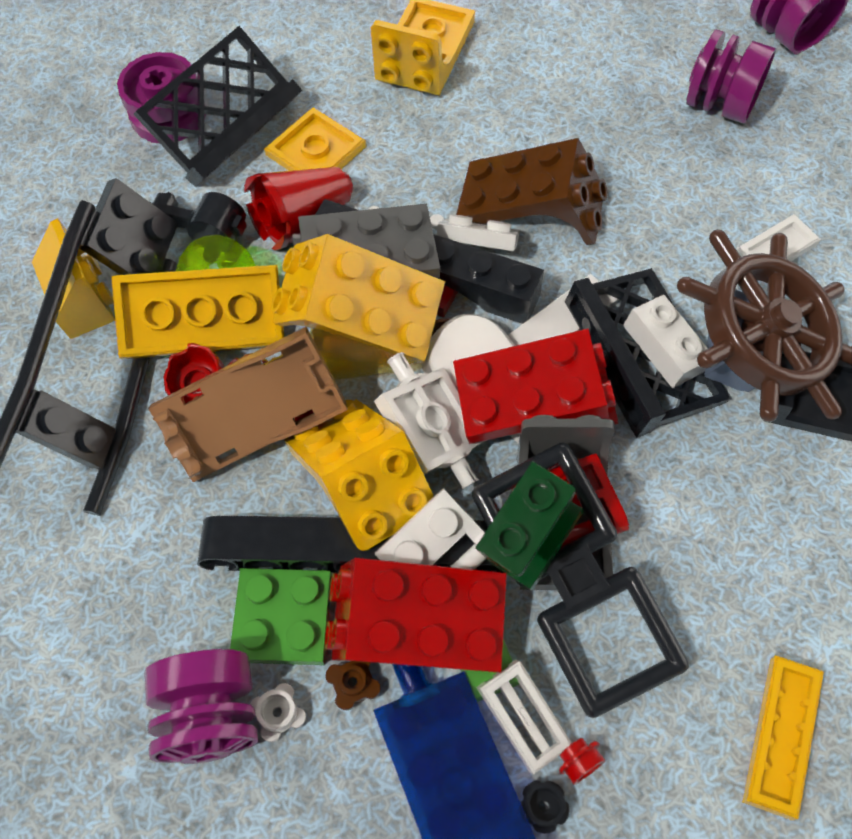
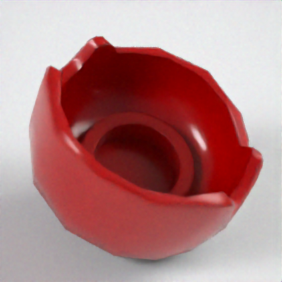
[163,343,225,403]

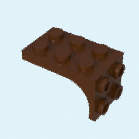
[456,138,607,245]

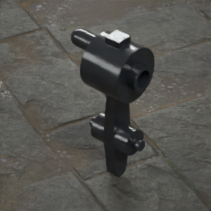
[152,192,247,263]

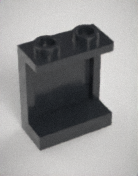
[764,343,852,442]

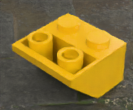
[32,218,115,339]

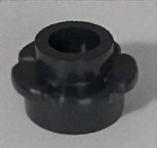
[519,781,569,834]

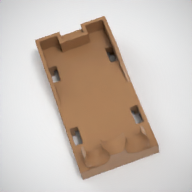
[148,327,347,482]

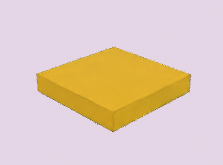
[264,107,366,171]

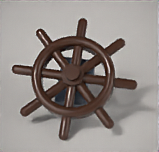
[677,229,852,422]

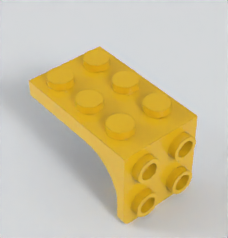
[371,0,475,96]
[271,234,445,362]
[284,399,434,551]

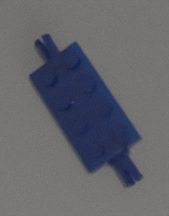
[373,664,536,839]

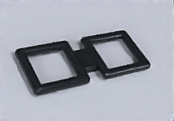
[472,442,689,718]

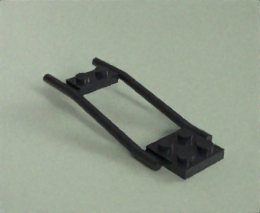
[0,178,179,516]

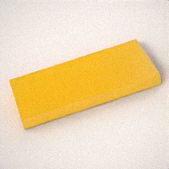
[111,265,284,359]

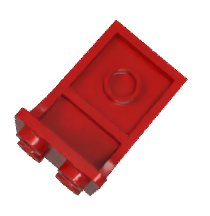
[453,329,619,444]
[325,558,507,673]

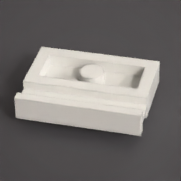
[436,214,520,251]

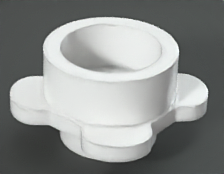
[250,683,306,742]

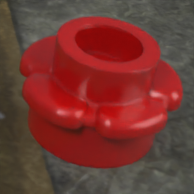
[559,738,606,785]

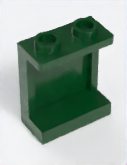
[475,461,584,591]

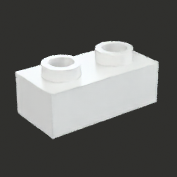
[623,295,708,388]

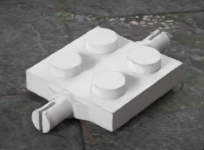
[374,352,487,489]

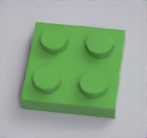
[230,568,332,665]

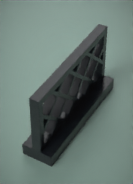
[134,26,302,187]
[565,268,730,438]

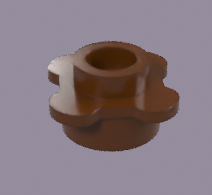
[325,661,381,711]

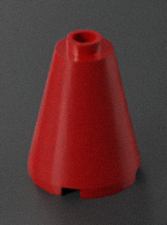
[244,167,353,251]

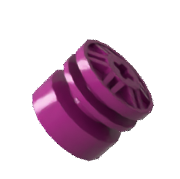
[750,0,849,55]
[686,29,776,124]
[144,649,258,764]

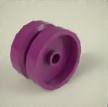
[117,52,206,143]

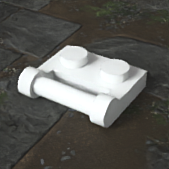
[375,489,486,570]

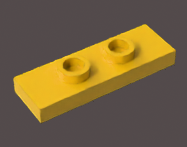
[742,655,824,821]

